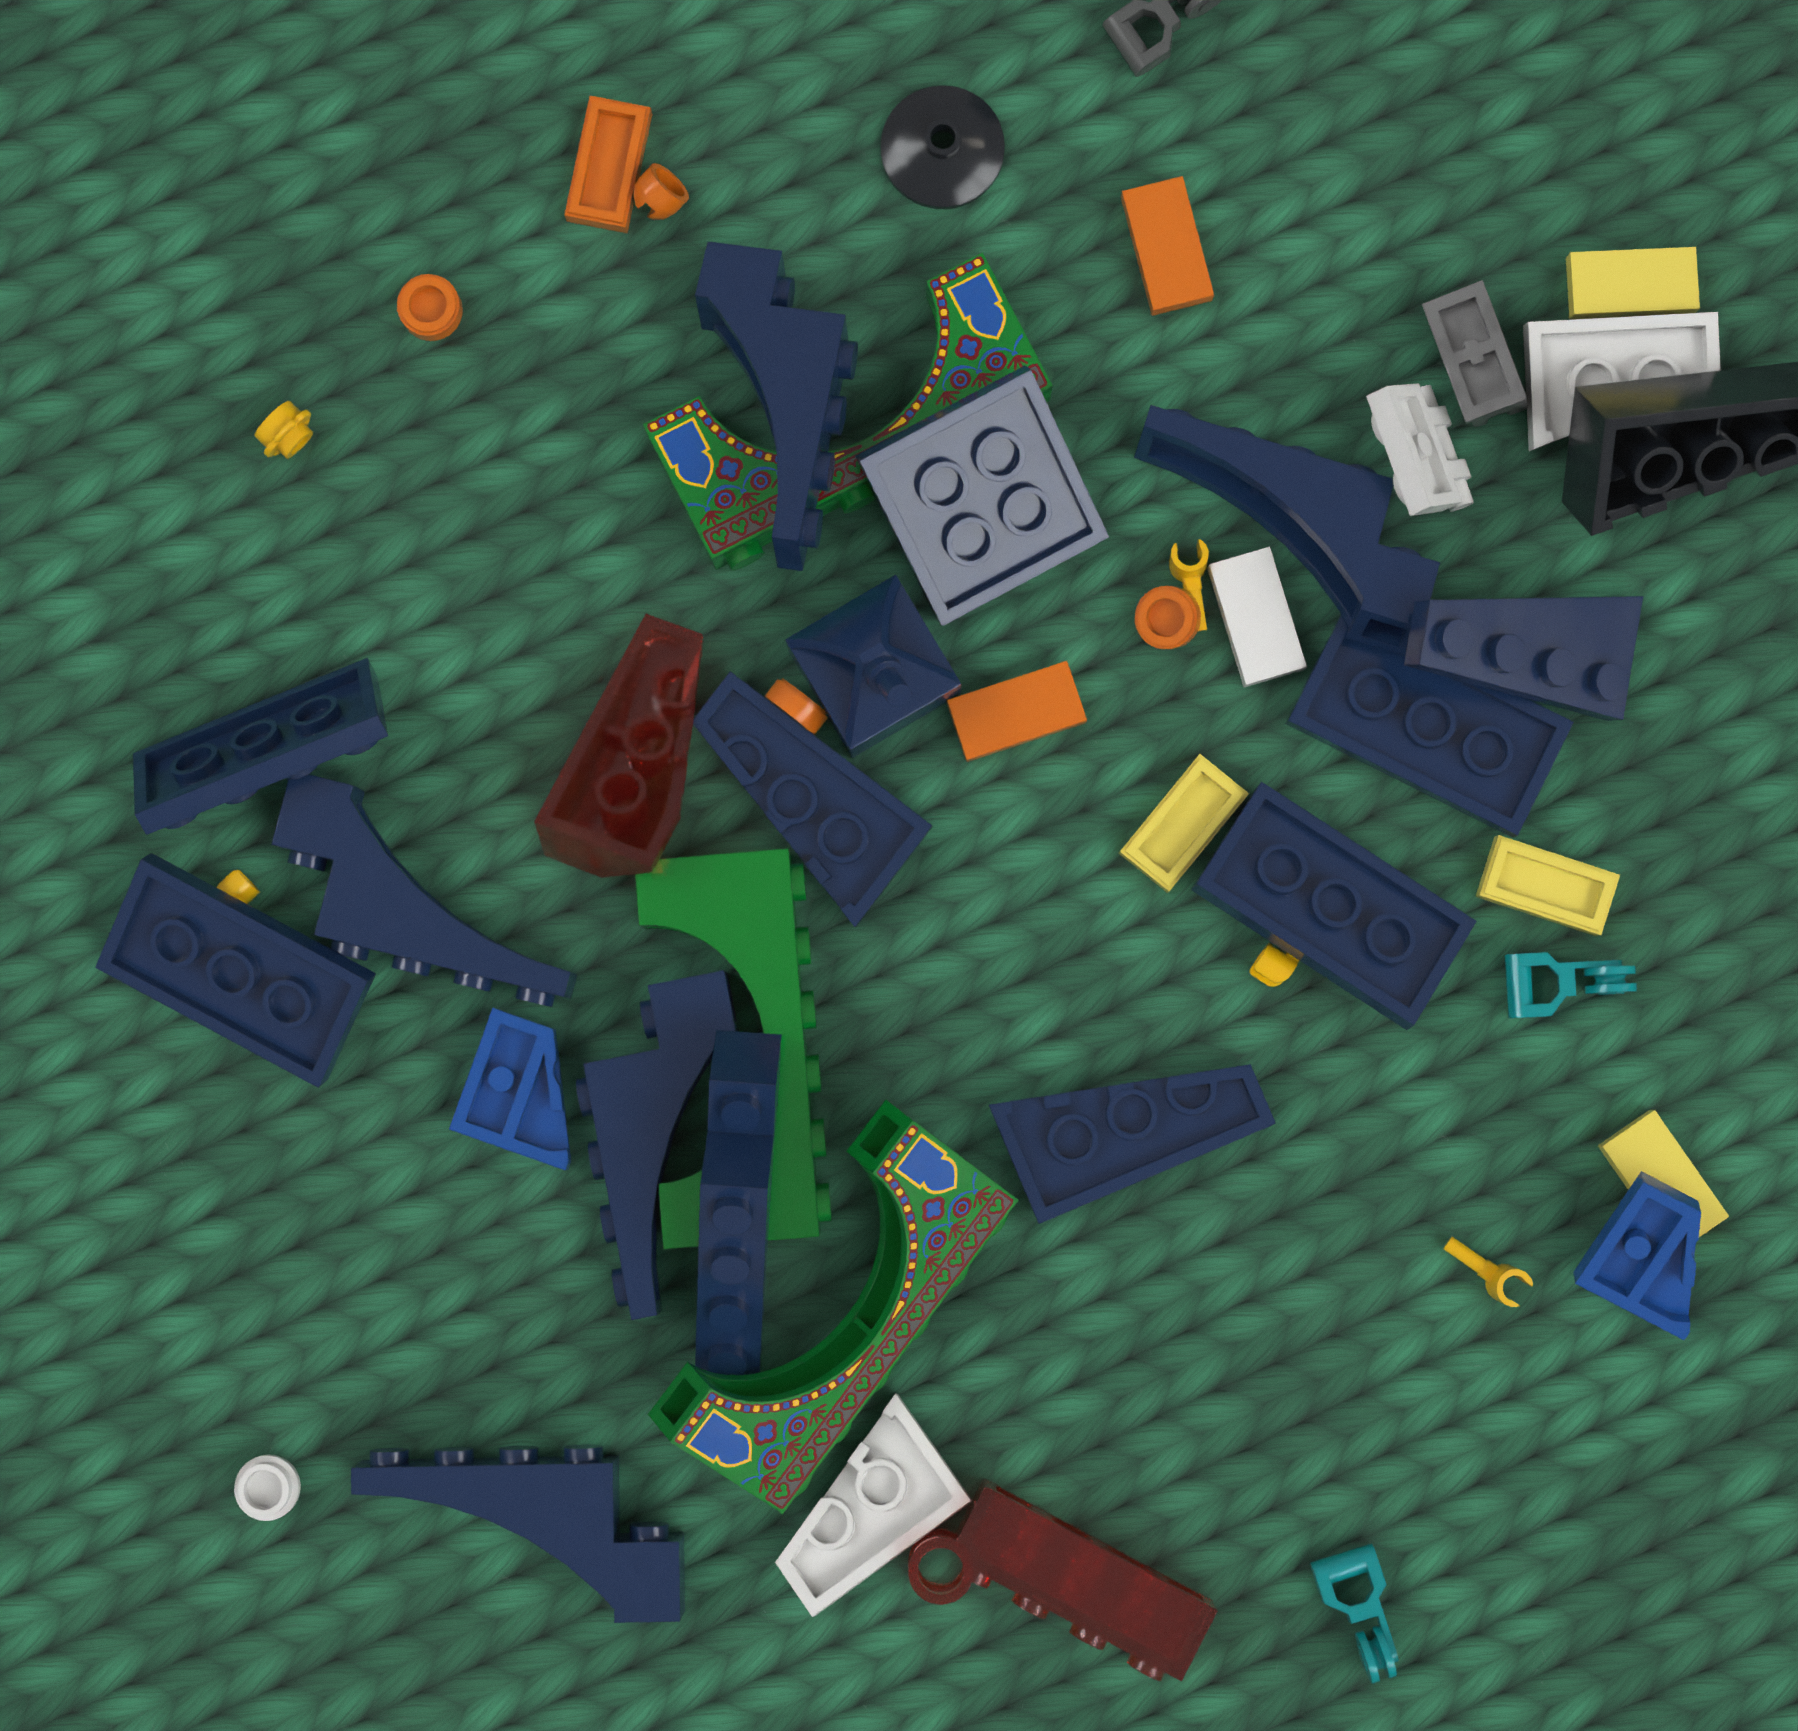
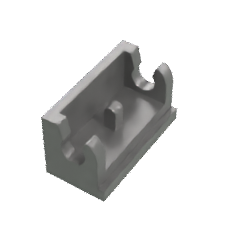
[1422,280,1528,427]

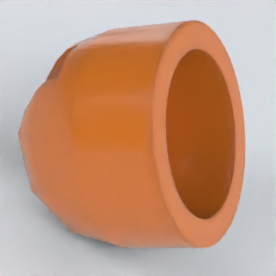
[633,163,689,220]

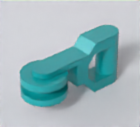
[1505,952,1637,1018]
[1310,1543,1399,1684]

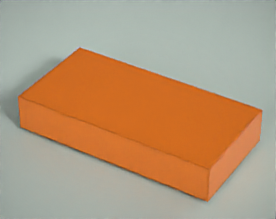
[564,96,652,234]
[1121,176,1214,316]
[947,661,1087,762]

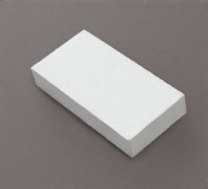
[1207,547,1307,687]

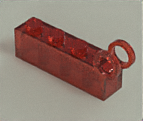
[908,1478,1218,1681]

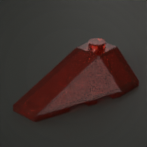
[534,614,704,878]

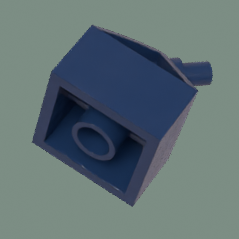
[785,575,962,758]

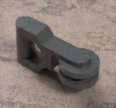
[1102,0,1222,77]

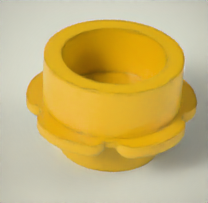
[254,401,313,459]

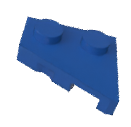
[449,1008,571,1170]
[1573,1171,1701,1340]

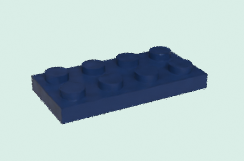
[1285,613,1574,838]
[133,657,388,835]
[1191,782,1477,1030]
[95,853,376,1088]

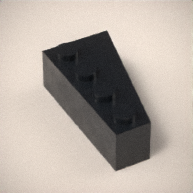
[1562,362,1798,536]

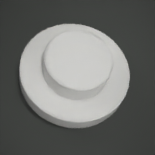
[234,1454,301,1521]

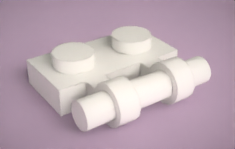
[1366,383,1474,516]

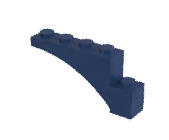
[695,241,858,571]
[1134,405,1440,656]
[271,774,578,1007]
[576,970,739,1320]
[695,1030,782,1375]
[351,1444,685,1623]

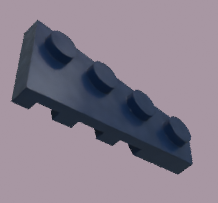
[1404,596,1643,721]
[692,671,933,927]
[988,1064,1276,1224]

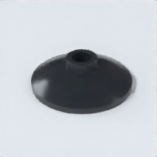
[881,85,1005,209]

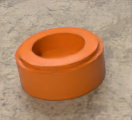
[397,274,463,341]
[1135,586,1201,649]
[764,678,828,735]

